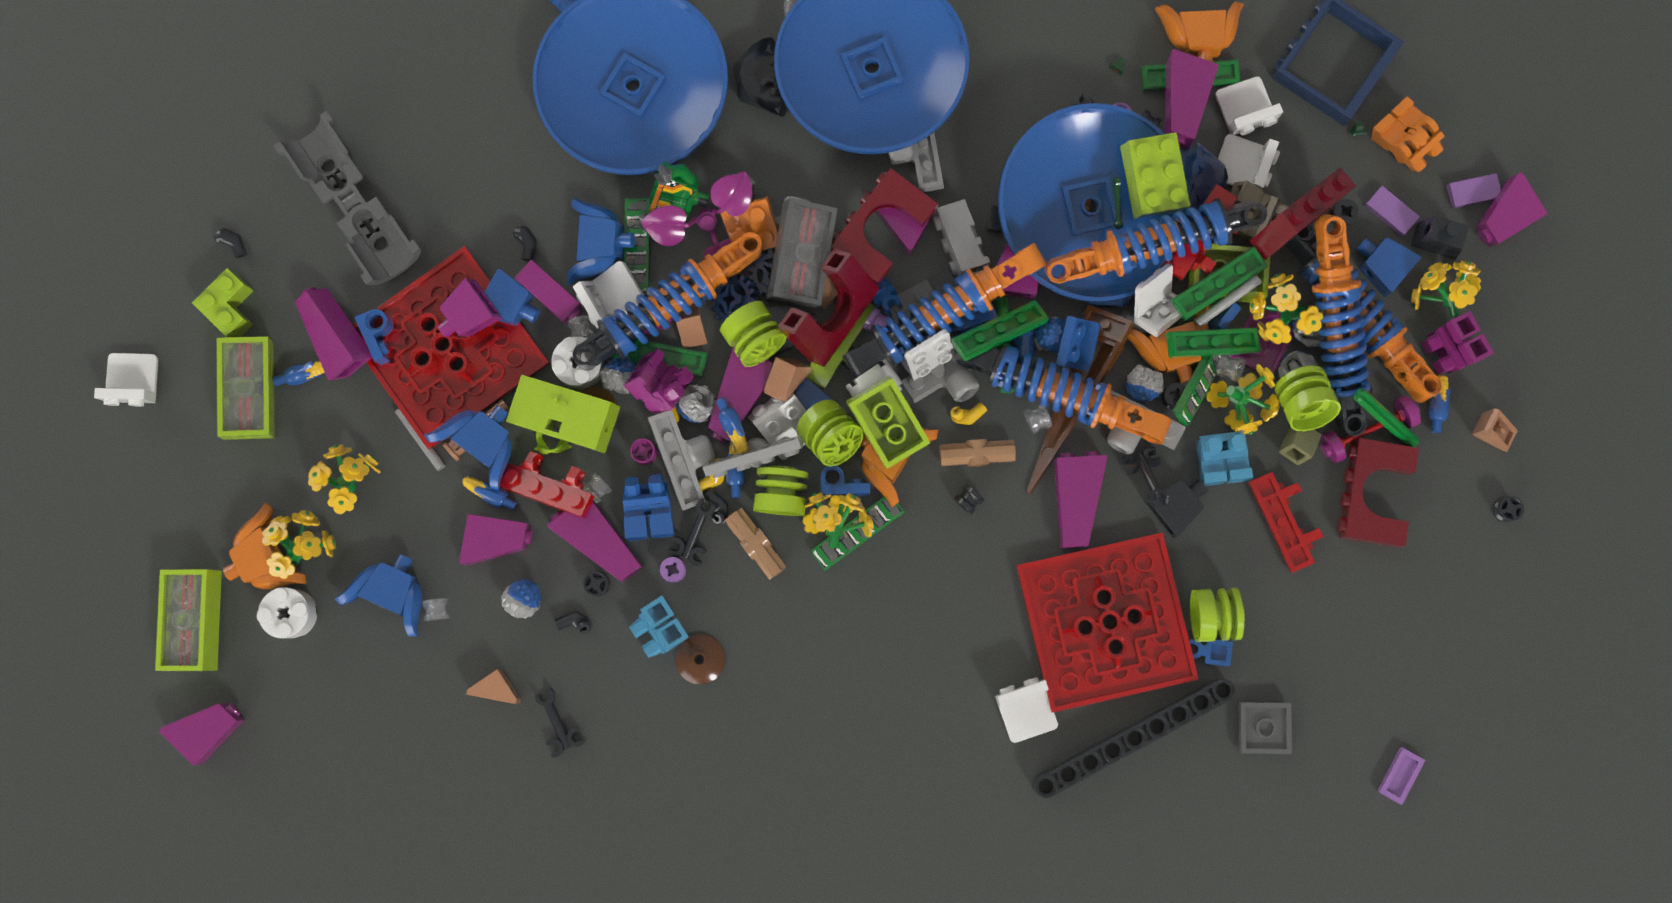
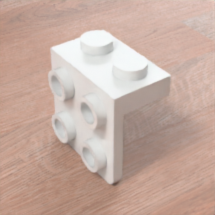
[1215,77,1283,135]
[1218,134,1280,189]
[573,261,644,328]
[1134,263,1181,338]
[901,329,955,380]
[94,353,158,407]
[748,394,806,460]
[995,677,1058,743]

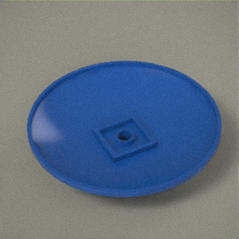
[533,0,728,175]
[774,0,969,154]
[998,103,1192,302]

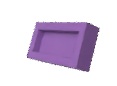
[1446,173,1501,209]
[1364,186,1420,237]
[1377,747,1425,805]

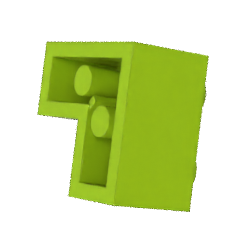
[192,268,254,337]

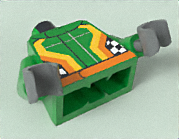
[638,161,709,232]

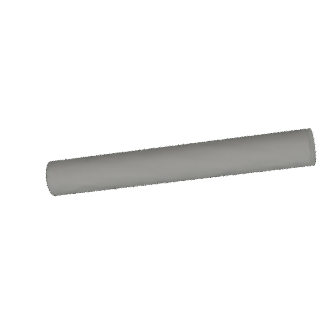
[1194,275,1262,327]
[395,409,446,471]

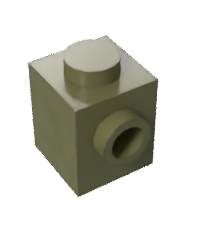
[1279,428,1322,465]

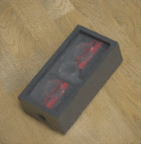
[767,198,838,308]

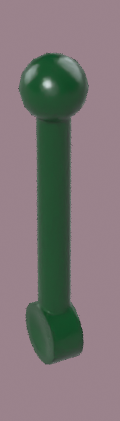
[1113,177,1123,230]

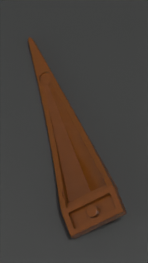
[1027,304,1134,495]

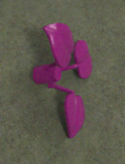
[641,171,752,274]

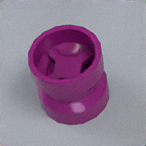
[630,438,657,465]

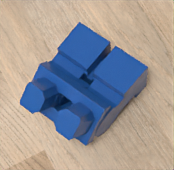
[623,474,676,541]

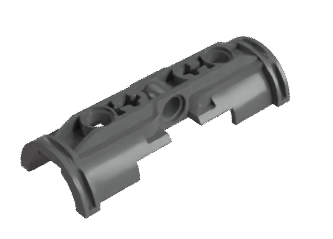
[273,111,421,285]

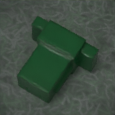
[1109,57,1126,75]
[1349,121,1366,137]

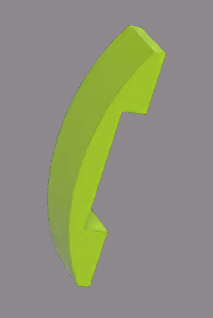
[807,303,877,389]

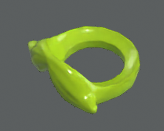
[534,421,572,454]

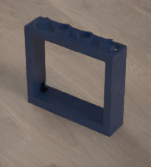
[1272,0,1404,126]

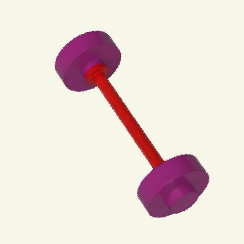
[1320,396,1421,464]

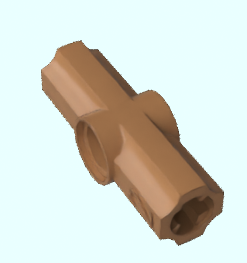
[939,439,1016,467]
[725,508,786,580]

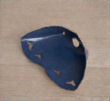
[1190,141,1228,210]

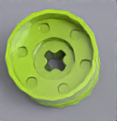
[720,301,787,367]
[1275,365,1341,431]
[797,399,863,467]
[753,465,809,516]
[1190,588,1245,642]

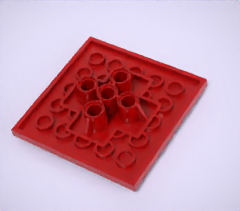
[353,246,550,449]
[1016,533,1199,713]

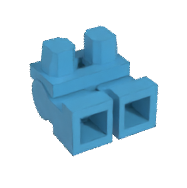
[1196,431,1253,486]
[629,596,688,658]

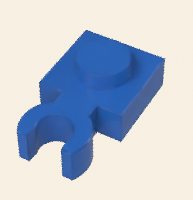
[872,277,903,316]
[1189,639,1233,667]

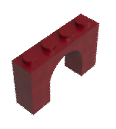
[1250,167,1356,260]
[831,168,938,286]
[778,248,880,367]
[1337,438,1419,548]

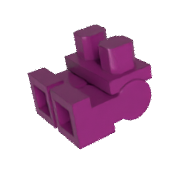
[1421,311,1494,374]
[623,348,694,414]

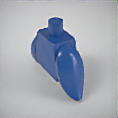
[566,197,636,285]
[424,405,512,491]
[334,554,422,637]

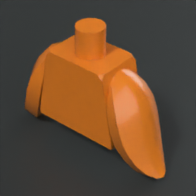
[1155,2,1244,62]
[1127,306,1209,384]
[860,428,938,508]
[223,502,306,590]

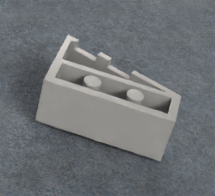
[933,199,990,276]

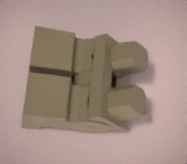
[1230,181,1289,241]

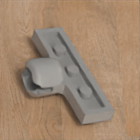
[888,133,944,192]
[901,347,997,403]
[1107,390,1186,454]
[647,410,715,511]
[703,435,804,478]

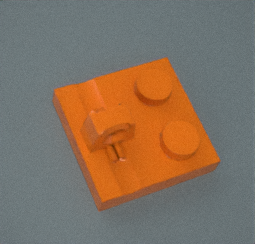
[720,196,779,251]

